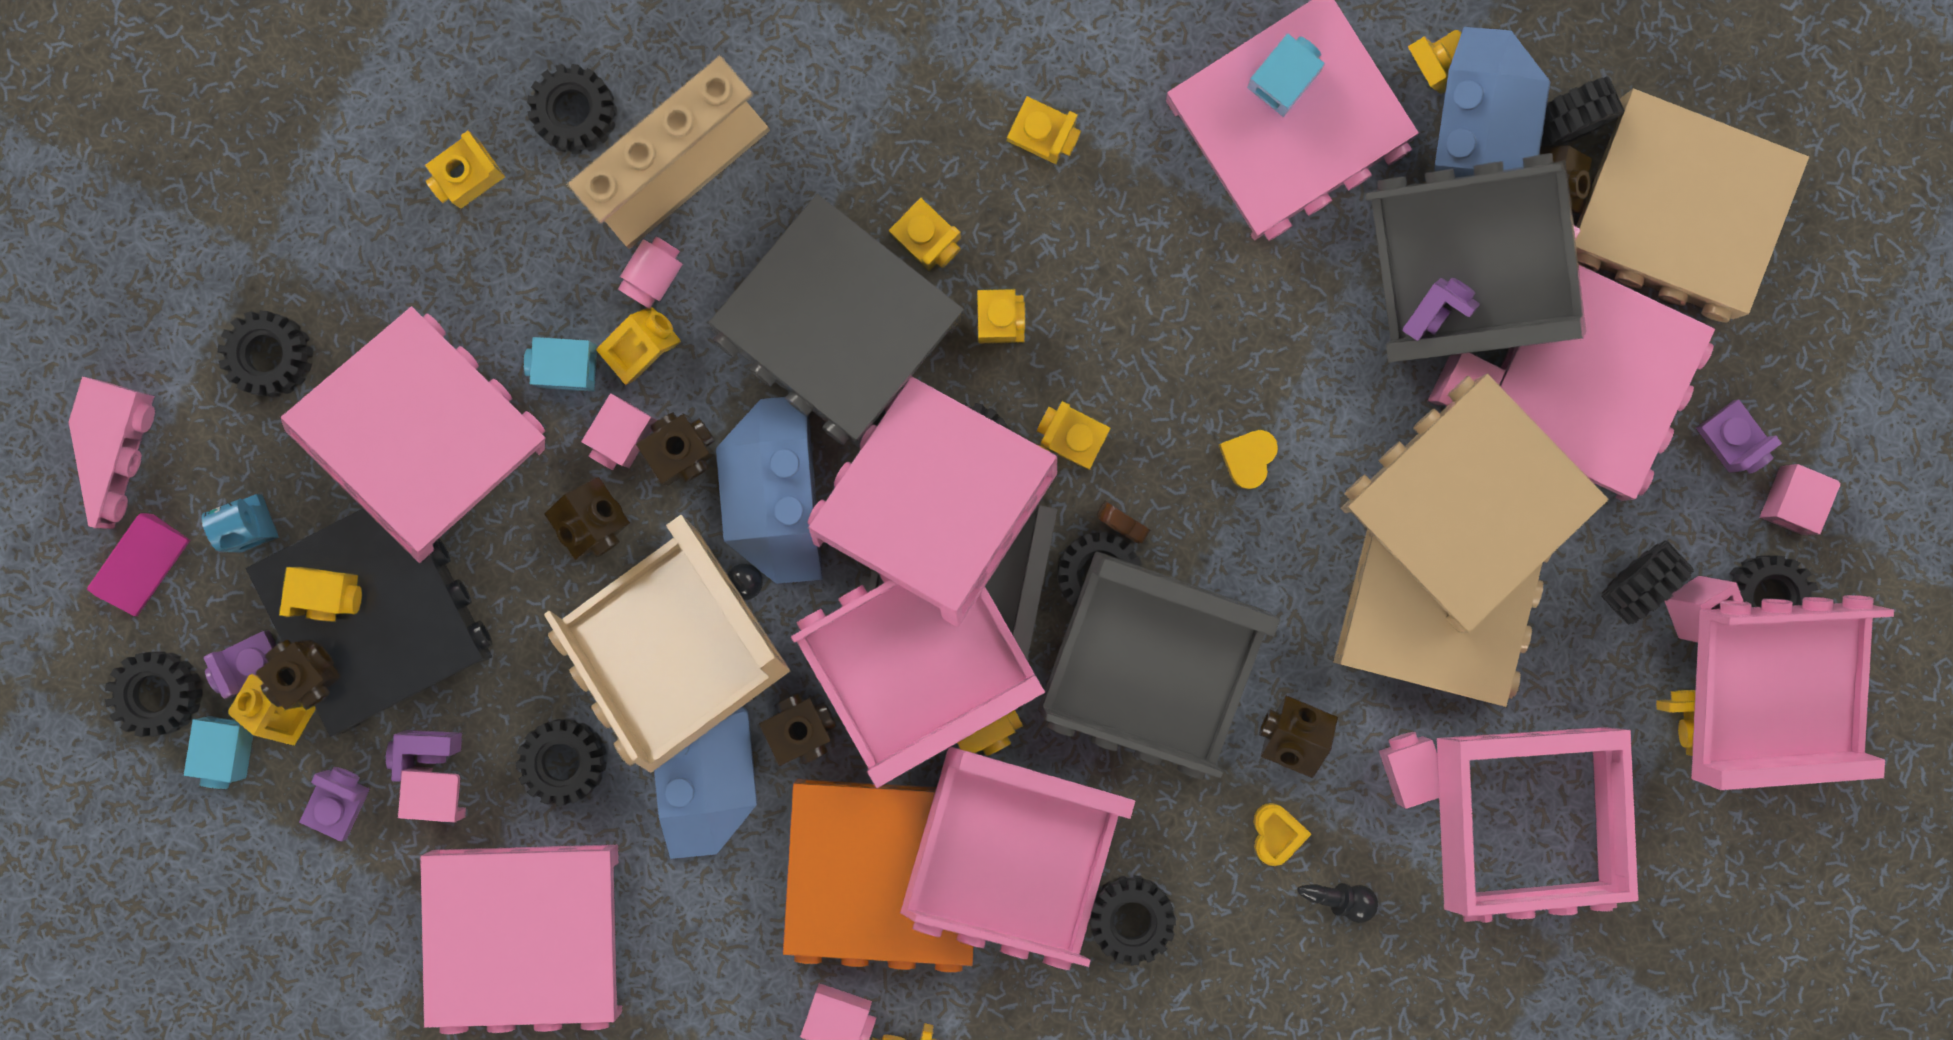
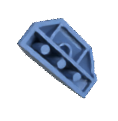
[1435,27,1551,177]
[716,397,823,584]
[654,706,758,859]

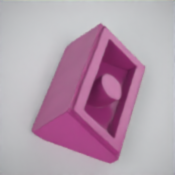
[87,513,190,616]

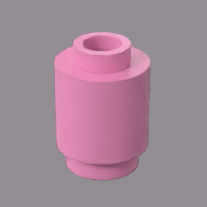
[618,236,683,309]

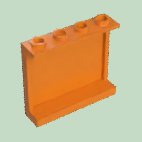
[783,779,974,972]

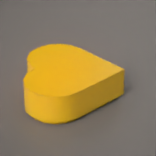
[1219,430,1278,489]
[1253,803,1311,866]

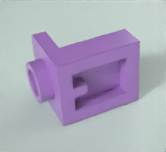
[1402,278,1480,341]
[1696,399,1782,474]
[204,630,276,699]
[386,730,462,782]
[299,767,370,842]

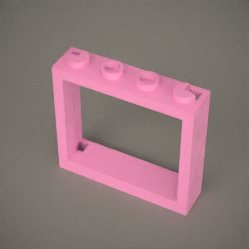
[1437,727,1638,923]

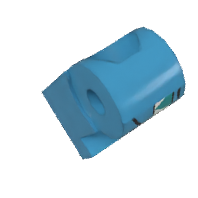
[201,494,279,553]

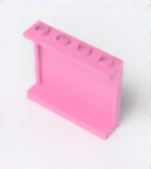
[1166,0,1419,241]
[1499,265,1715,501]
[280,306,545,563]
[808,376,1057,627]
[791,575,1045,788]
[1691,595,1894,790]
[900,746,1135,970]
[420,845,622,1034]

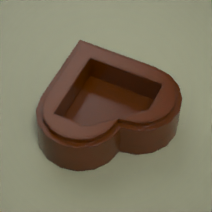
[1097,500,1151,544]

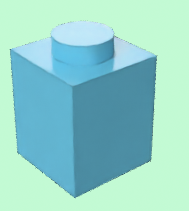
[1247,33,1325,117]
[524,337,597,391]
[184,716,253,789]

